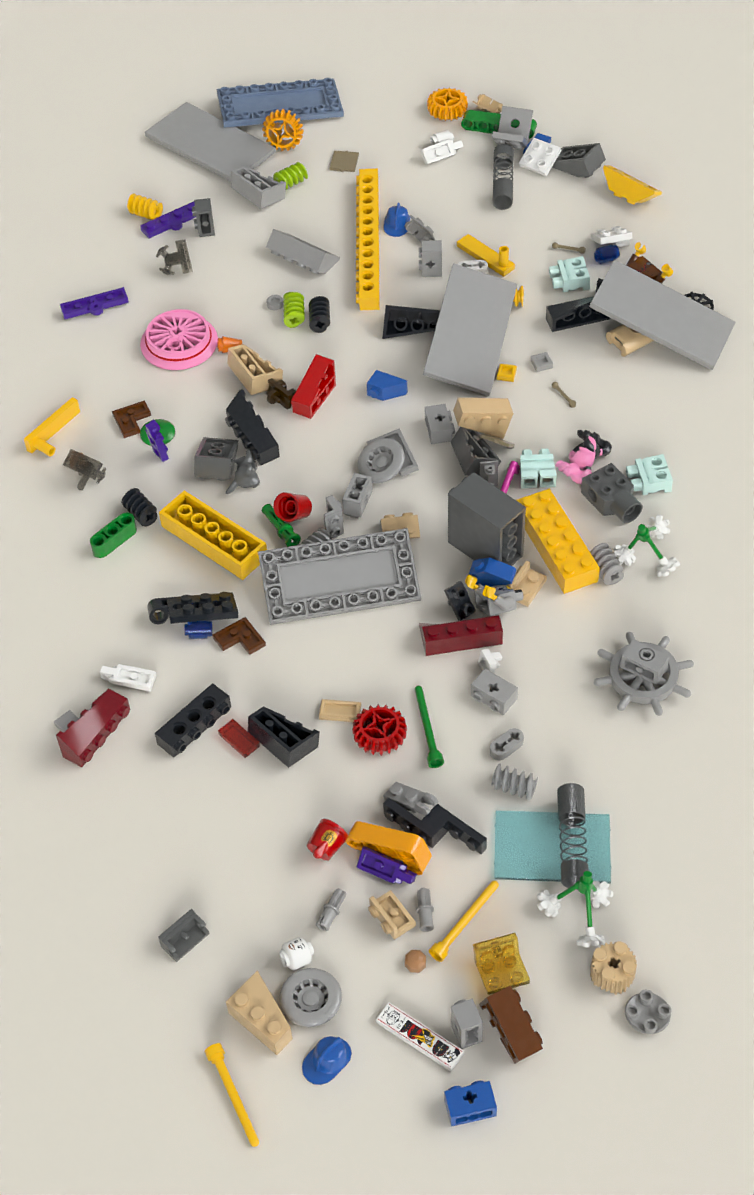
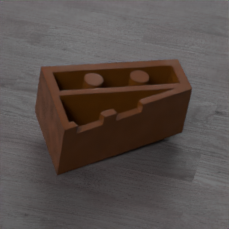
[479,985,543,1064]

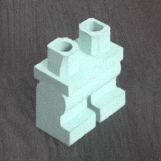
[549,256,590,292]
[520,449,557,489]
[626,454,673,495]

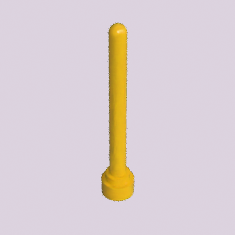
[429,880,499,962]
[204,1043,259,1147]

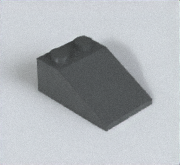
[552,143,606,178]
[194,437,239,481]

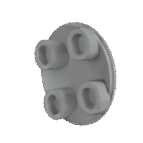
[625,989,671,1034]

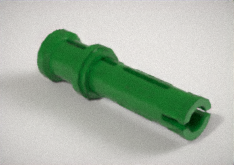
[261,504,301,547]

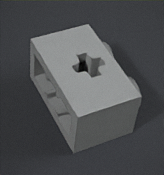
[419,240,442,277]
[425,404,455,444]
[342,473,372,518]
[471,669,518,715]
[451,998,483,1049]

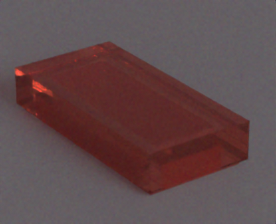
[218,719,260,758]

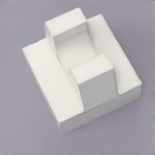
[478,649,503,673]

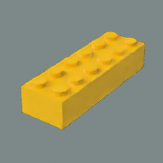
[516,488,600,594]
[159,490,267,580]

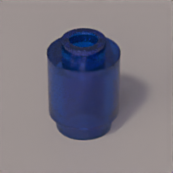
[594,244,620,264]
[184,621,213,639]

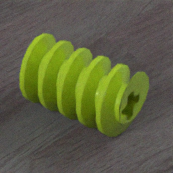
[273,162,308,190]
[283,292,305,328]

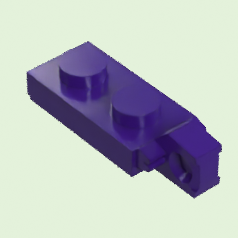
[145,419,169,462]
[356,846,417,884]

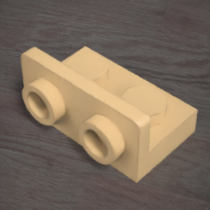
[507,561,547,607]

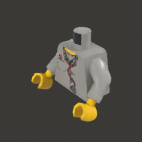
[465,574,523,616]

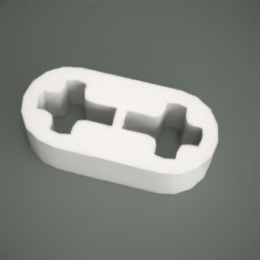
[458,260,488,274]

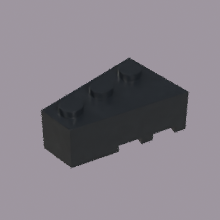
[247,706,320,768]

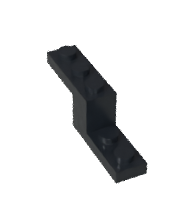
[383,797,487,855]

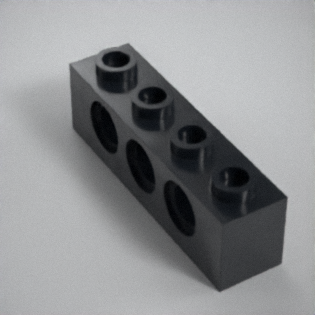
[155,683,231,758]

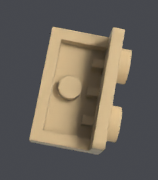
[380,512,420,539]
[368,890,416,940]

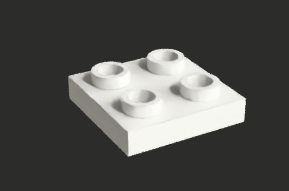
[519,138,562,176]
[591,226,633,248]

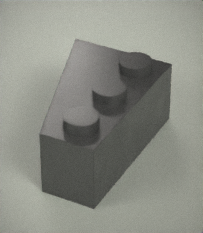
[451,427,501,476]

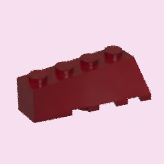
[419,615,503,656]
[56,688,131,767]

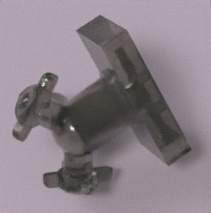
[156,240,193,275]
[63,449,106,490]

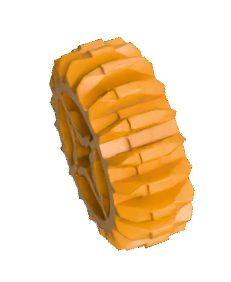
[427,87,468,121]
[262,109,304,151]

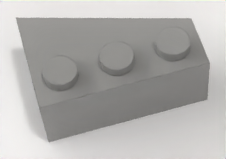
[231,166,286,209]

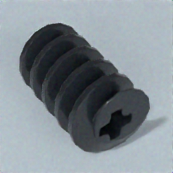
[309,296,330,333]
[121,488,158,527]

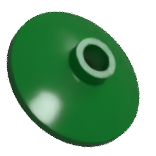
[140,419,175,446]

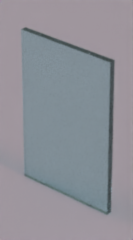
[494,810,612,884]

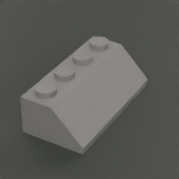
[266,229,340,274]

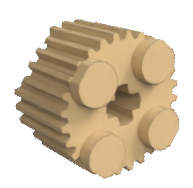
[590,941,637,995]

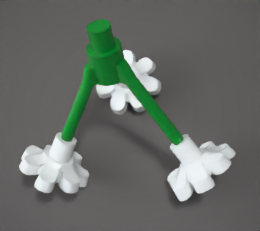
[612,515,680,577]
[537,871,613,947]

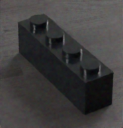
[546,296,611,332]
[382,305,440,339]
[225,389,280,465]

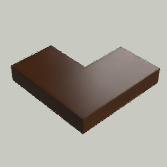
[112,400,151,438]
[212,617,266,655]

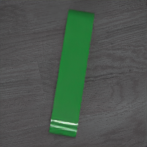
[461,110,537,139]

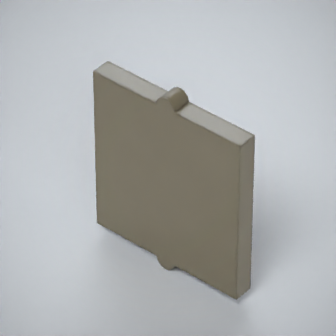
[330,151,359,172]
[481,434,515,448]

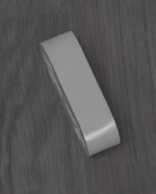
[490,728,524,760]

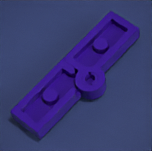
[140,201,196,239]
[60,287,129,319]

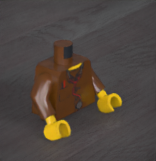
[626,242,673,284]

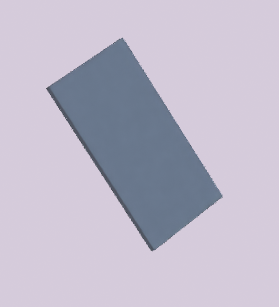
[217,78,344,128]

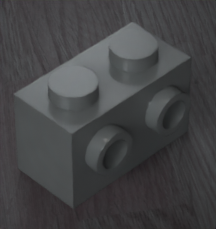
[192,198,215,237]

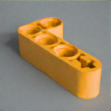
[345,821,432,875]

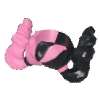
[555,429,612,484]

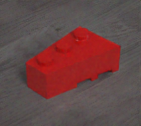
[291,354,336,419]

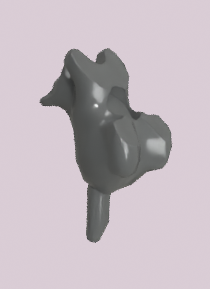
[226,450,260,494]

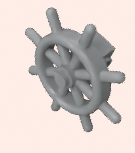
[594,632,694,716]

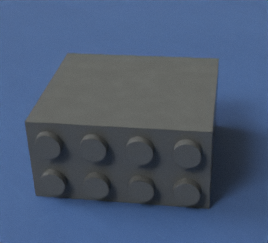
[448,472,526,566]

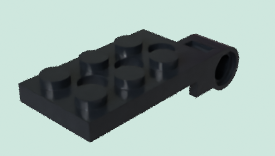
[147,592,238,625]

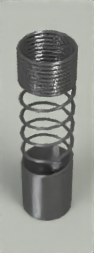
[493,144,514,210]
[557,783,589,888]

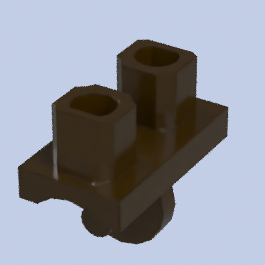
[266,378,296,410]

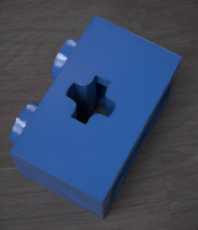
[444,1080,497,1127]

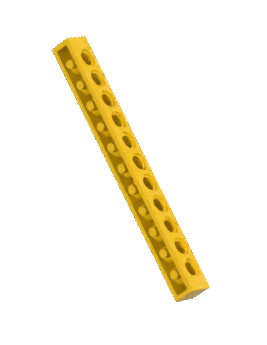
[356,168,380,310]

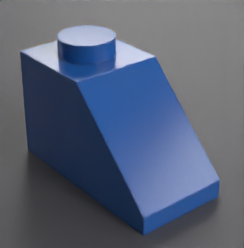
[367,370,408,401]
[469,557,516,587]

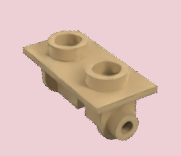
[473,94,503,114]

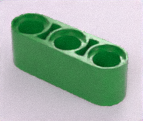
[90,512,137,558]

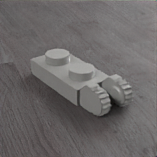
[383,782,438,815]

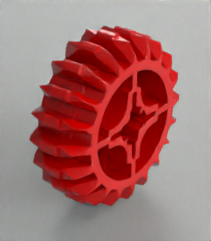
[352,704,407,756]

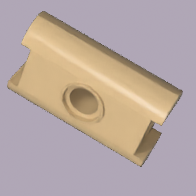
[606,324,655,357]

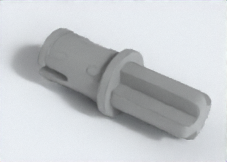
[316,888,346,931]
[417,888,434,932]

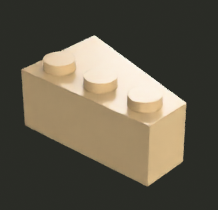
[227,344,283,395]
[453,398,514,439]
[226,970,293,1055]

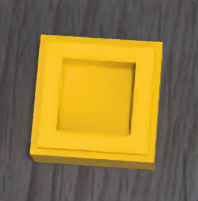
[497,364,517,382]

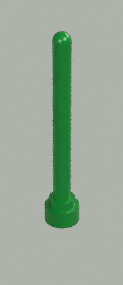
[415,685,444,768]

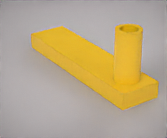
[457,234,515,277]
[24,397,80,457]

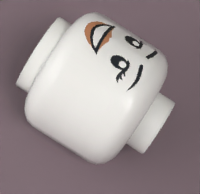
[279,937,314,970]

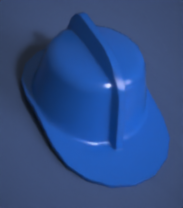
[384,203,410,237]
[302,1036,352,1085]

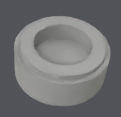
[267,295,284,310]

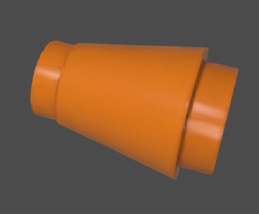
[217,336,242,353]

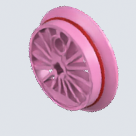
[140,309,218,370]

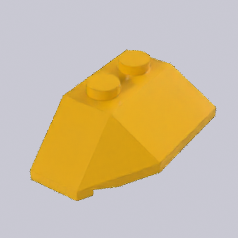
[603,165,662,205]

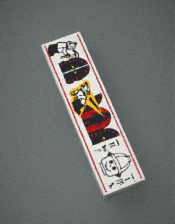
[376,1002,464,1072]

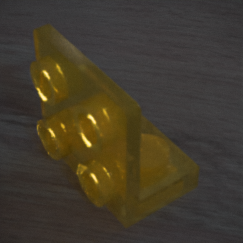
[473,933,530,995]

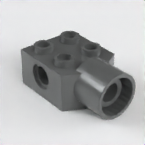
[581,463,643,523]

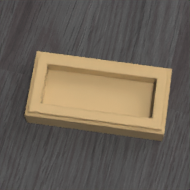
[319,699,361,722]

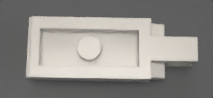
[420,140,463,165]
[100,664,157,692]

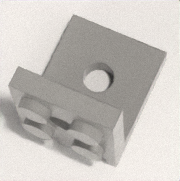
[492,106,533,149]

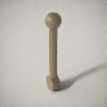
[552,242,586,254]
[552,382,576,408]

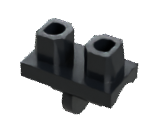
[444,581,476,621]

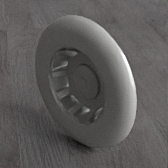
[358,438,405,484]
[279,968,342,1027]

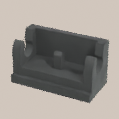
[158,909,210,962]

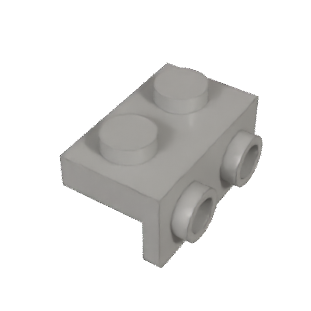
[324,495,344,539]

